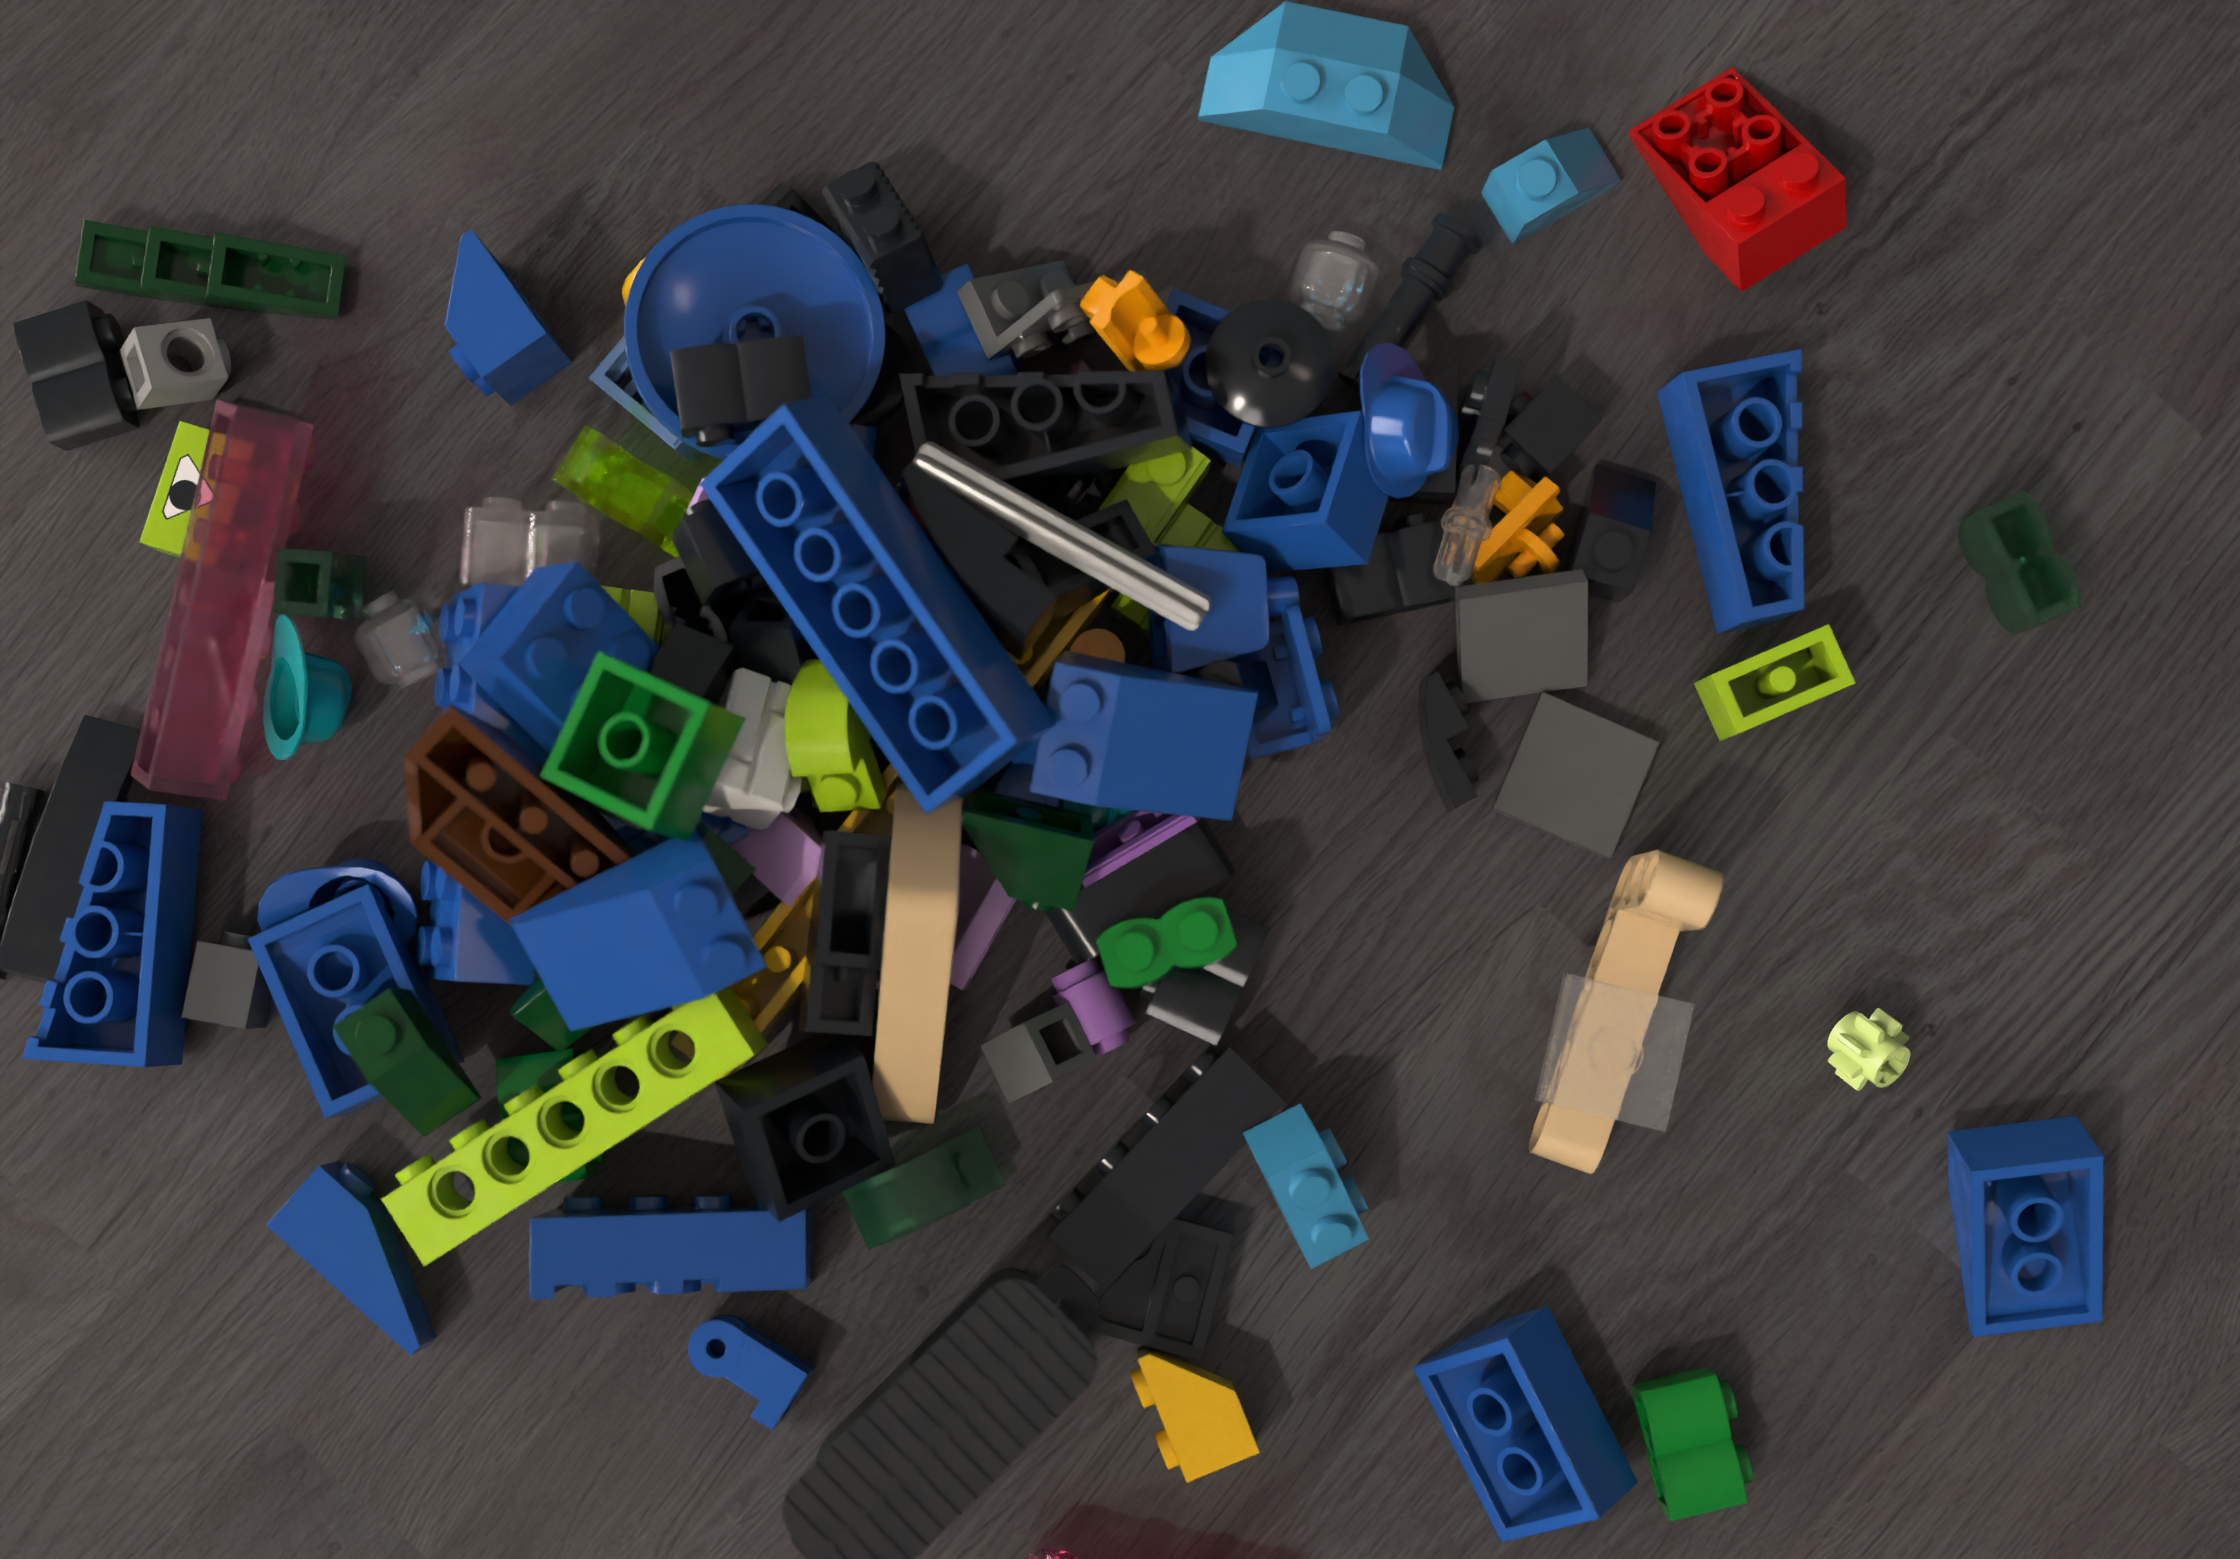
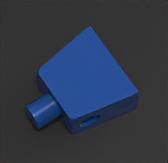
[1148,543,1299,673]

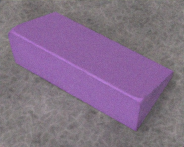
[1082,810,1201,888]

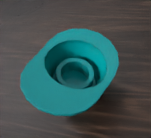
[263,614,352,760]

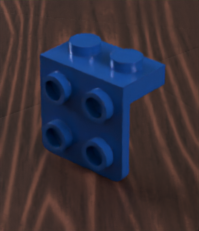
[1222,604,1339,761]

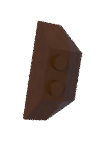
[404,704,637,926]

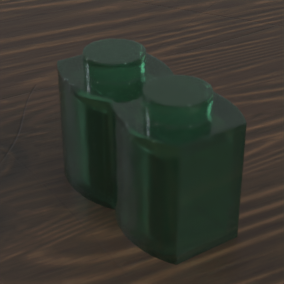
[1957,491,2081,635]

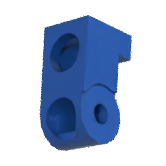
[688,1315,815,1430]

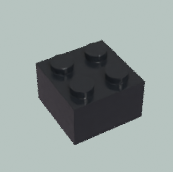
[714,1033,896,1222]

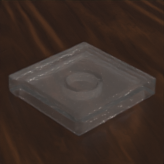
[1535,973,1695,1132]

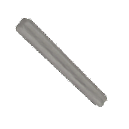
[912,442,1212,631]

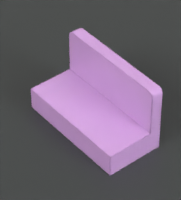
[949,844,1017,990]

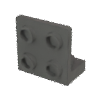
[957,260,1150,361]

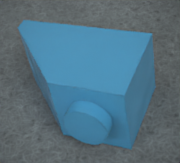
[1481,128,1621,245]

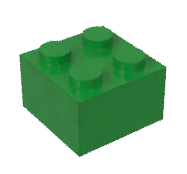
[540,651,746,842]

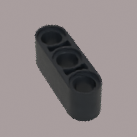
[1044,817,1236,966]

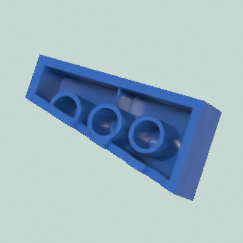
[1657,349,1804,635]
[22,801,203,1067]
[530,1193,813,1300]

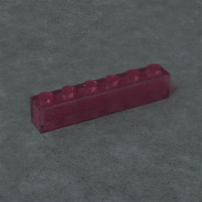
[131,399,316,801]

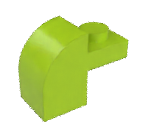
[785,659,887,812]

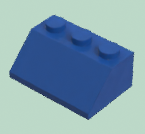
[1413,1305,1638,1543]

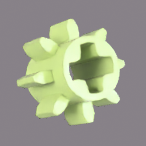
[1828,1008,1910,1091]

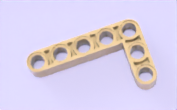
[872,784,962,1124]
[1529,850,1723,1174]

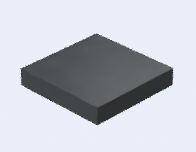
[1455,569,1588,703]
[1491,692,1660,859]

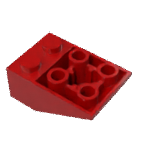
[1628,67,1847,292]

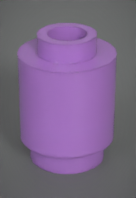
[1051,957,1136,1057]

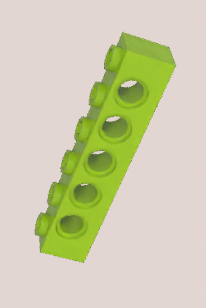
[381,985,769,1266]

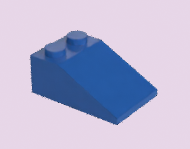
[1030,650,1259,821]
[510,828,767,1031]
[248,884,465,1119]
[1947,1116,2104,1337]

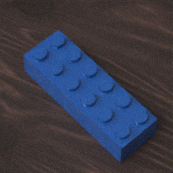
[700,395,1057,815]
[416,582,550,985]

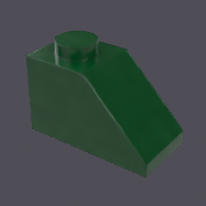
[961,788,1094,912]
[332,988,482,1136]

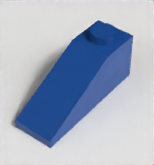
[266,1161,436,1356]

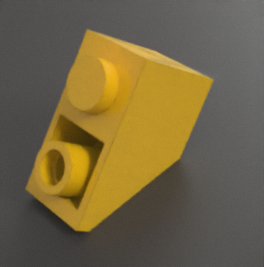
[1130,1347,1260,1483]

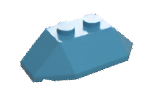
[1198,1,1454,170]

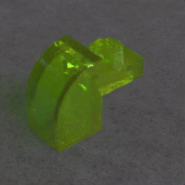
[551,425,694,558]

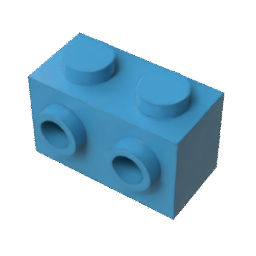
[1243,1103,1369,1269]

